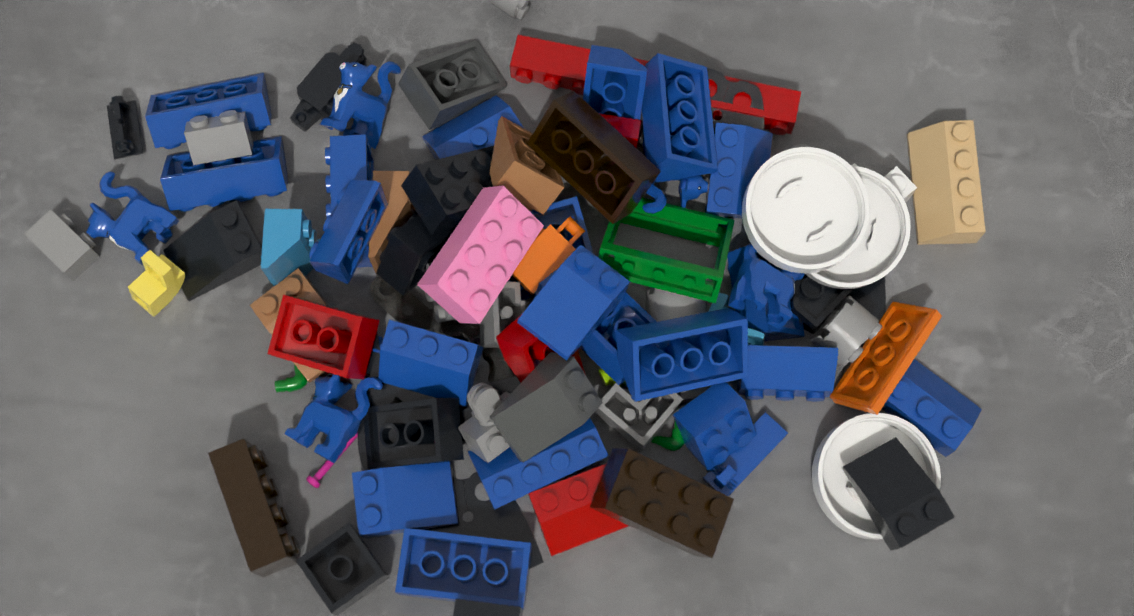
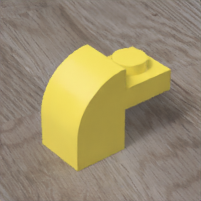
[128,250,185,317]

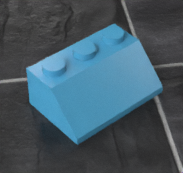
[261,209,321,286]

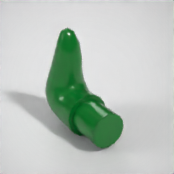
[275,364,308,393]
[651,421,684,451]

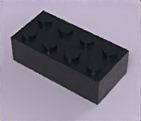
[401,146,494,235]

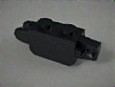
[290,43,367,132]

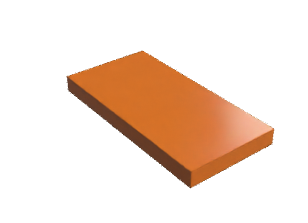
[830,301,942,415]

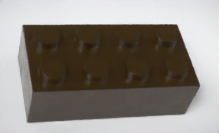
[527,91,661,224]
[208,438,300,577]
[590,448,734,558]

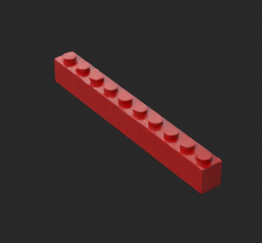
[510,35,802,135]

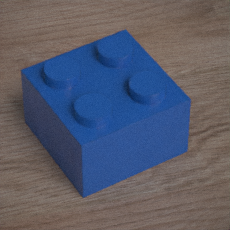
[673,382,757,471]

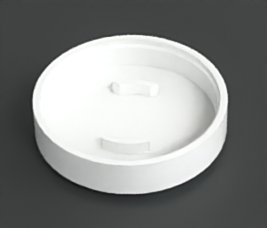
[742,147,870,273]
[805,166,911,289]
[812,413,941,540]

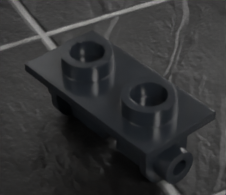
[107,96,143,159]

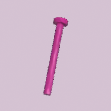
[306,434,358,489]

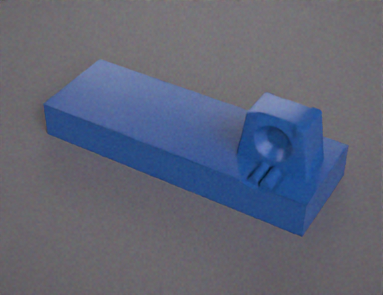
[702,412,788,496]

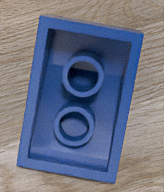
[517,244,630,361]
[352,462,459,538]

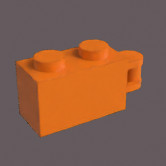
[512,216,585,296]

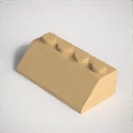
[907,120,986,245]

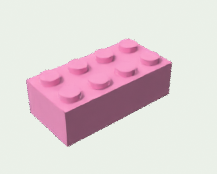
[417,186,544,324]

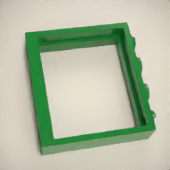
[598,198,735,303]

